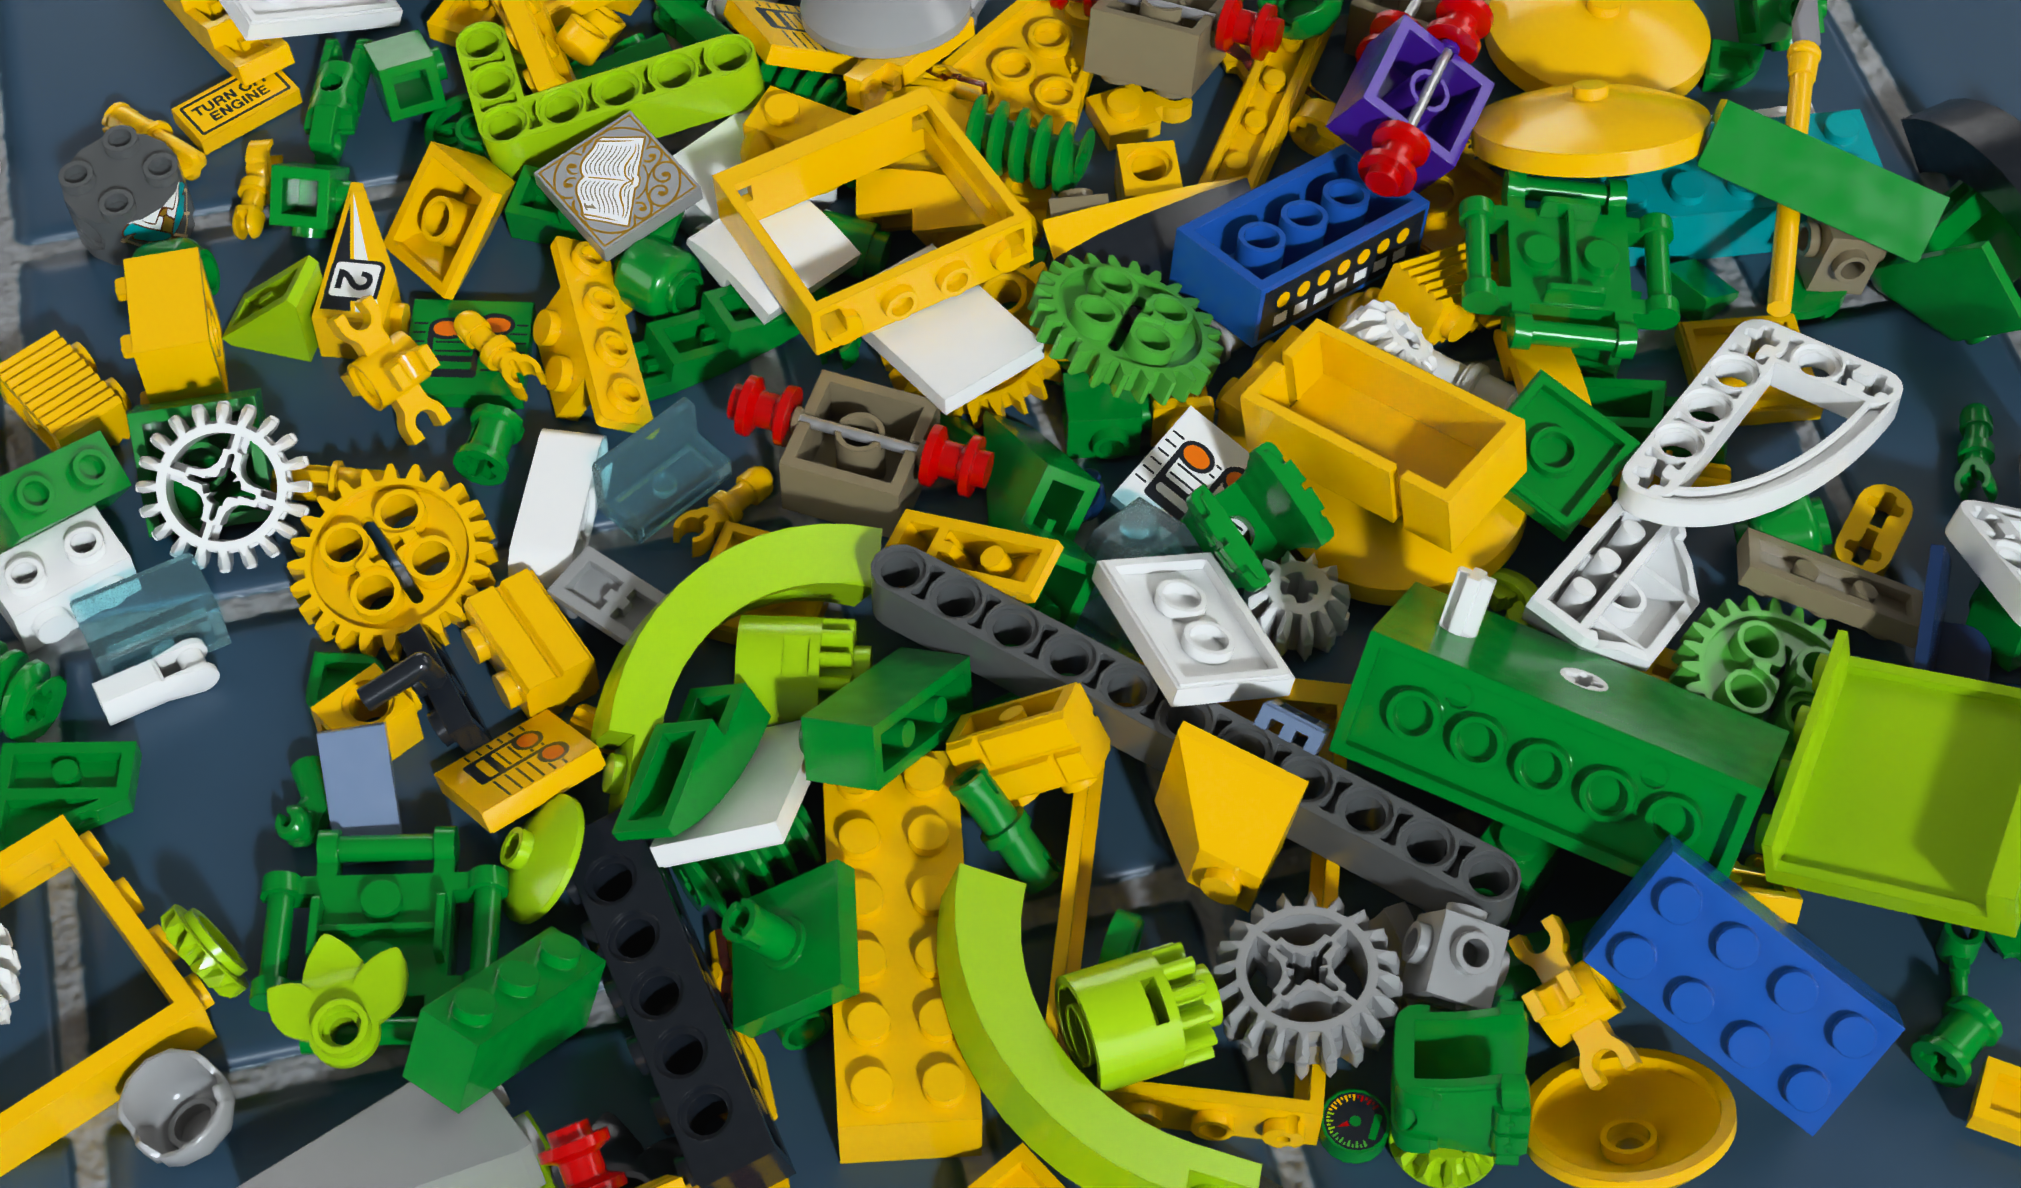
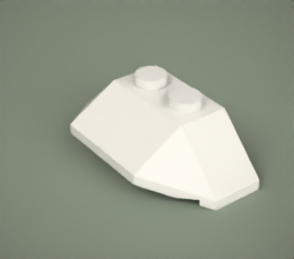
[1522,499,1700,672]

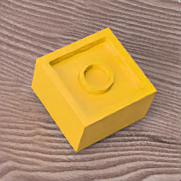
[114,247,230,405]

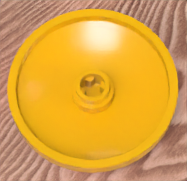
[1484,0,1711,96]
[1471,80,1711,178]
[1289,477,1527,606]

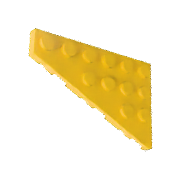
[941,0,1094,247]

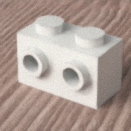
[0,505,144,654]

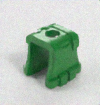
[1173,442,1334,593]
[1391,1000,1531,1166]

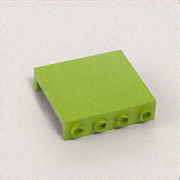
[1754,629,2021,938]

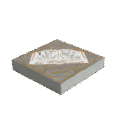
[534,111,703,262]

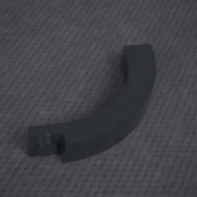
[1901,98,2021,238]

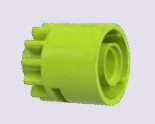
[734,614,873,727]
[1055,942,1223,1093]

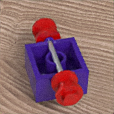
[1325,0,1495,197]

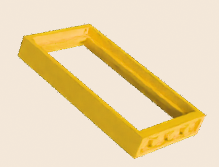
[1045,661,1352,1148]

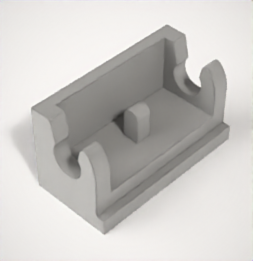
[547,545,666,645]

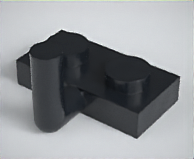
[357,623,493,754]

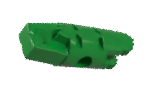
[304,39,373,165]

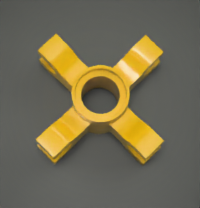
[326,295,452,446]
[1508,914,1643,1091]

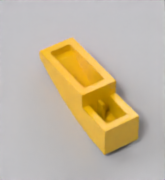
[856,168,1043,248]

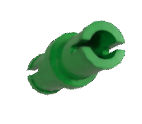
[949,763,1062,894]

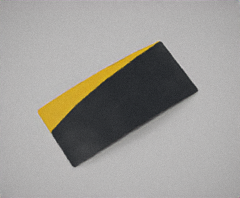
[1042,177,1251,306]

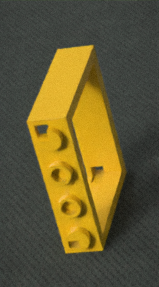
[712,86,1034,356]
[0,814,217,1177]

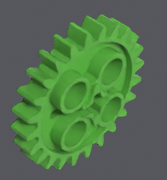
[1027,253,1224,405]
[1669,595,1861,790]

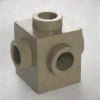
[1796,217,1887,295]

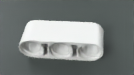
[508,428,608,588]

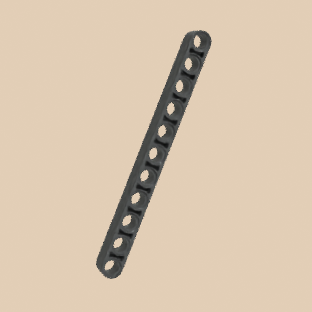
[871,544,1522,928]

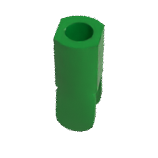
[653,0,734,47]

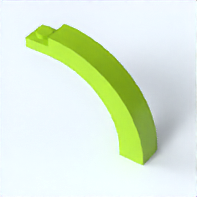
[590,524,882,814]
[937,863,1262,1188]

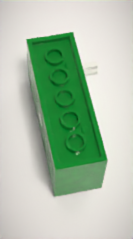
[1328,566,1790,878]

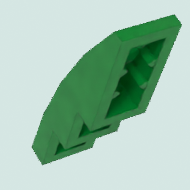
[633,285,835,402]

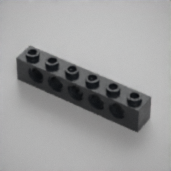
[565,808,796,1188]

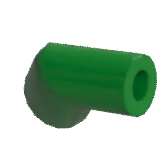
[275,755,330,847]

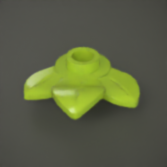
[267,933,409,1069]

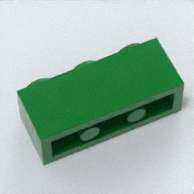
[799,647,974,791]
[402,926,606,1114]

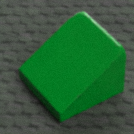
[1670,258,1739,321]

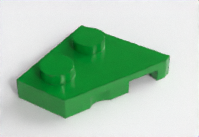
[0,741,142,852]

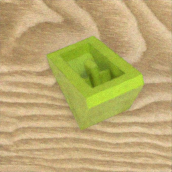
[222,255,323,362]

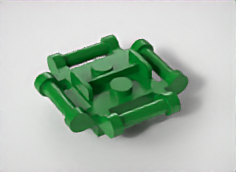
[1458,169,1680,360]
[249,826,509,1055]

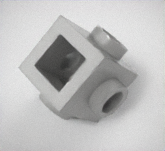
[1402,902,1510,1012]

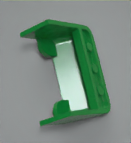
[1870,180,2021,345]

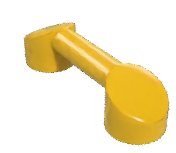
[555,6,626,66]

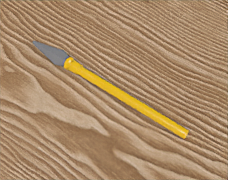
[1767,0,1822,317]

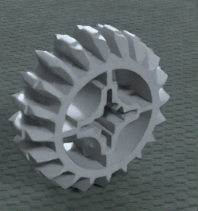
[1211,891,1403,1081]

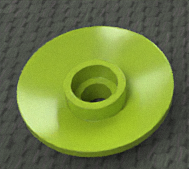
[500,793,585,925]

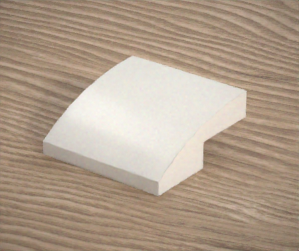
[686,200,861,325]

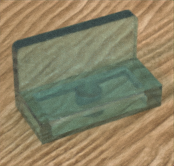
[592,397,732,545]
[70,553,231,679]

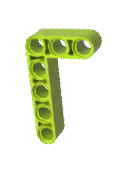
[456,21,765,181]

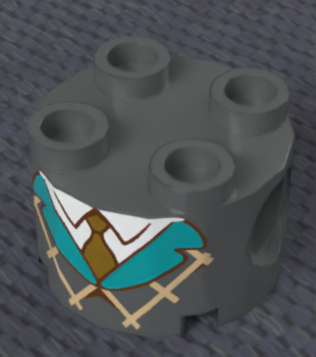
[58,125,195,266]

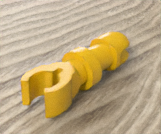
[232,139,283,240]
[453,310,547,401]
[673,466,774,558]

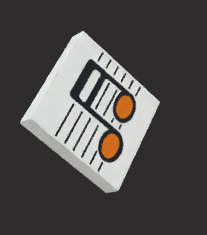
[1110,405,1249,555]

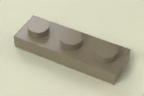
[1736,527,1923,648]

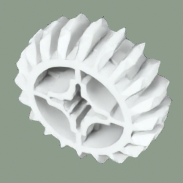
[135,401,313,573]

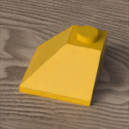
[384,141,516,300]
[1154,720,1309,912]

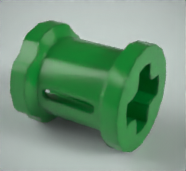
[453,403,525,486]
[1910,995,2003,1088]

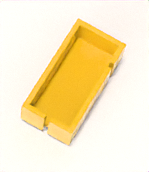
[1240,318,1527,553]

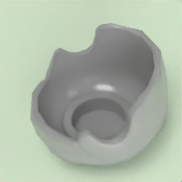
[117,1048,235,1167]

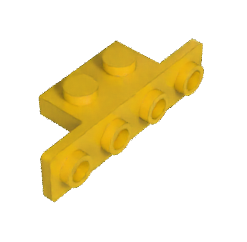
[533,236,655,435]

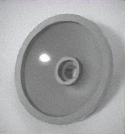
[800,0,972,59]

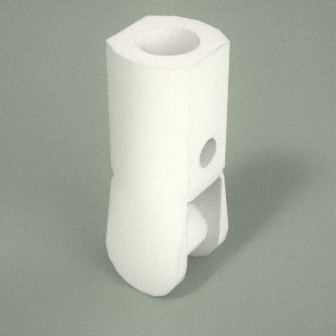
[92,638,220,726]

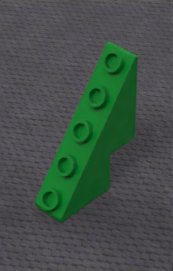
[983,411,1100,647]

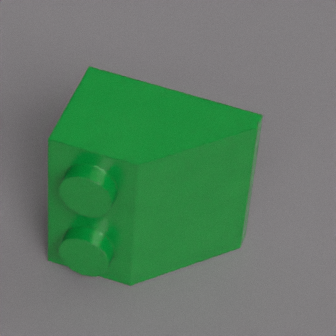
[127,388,273,538]

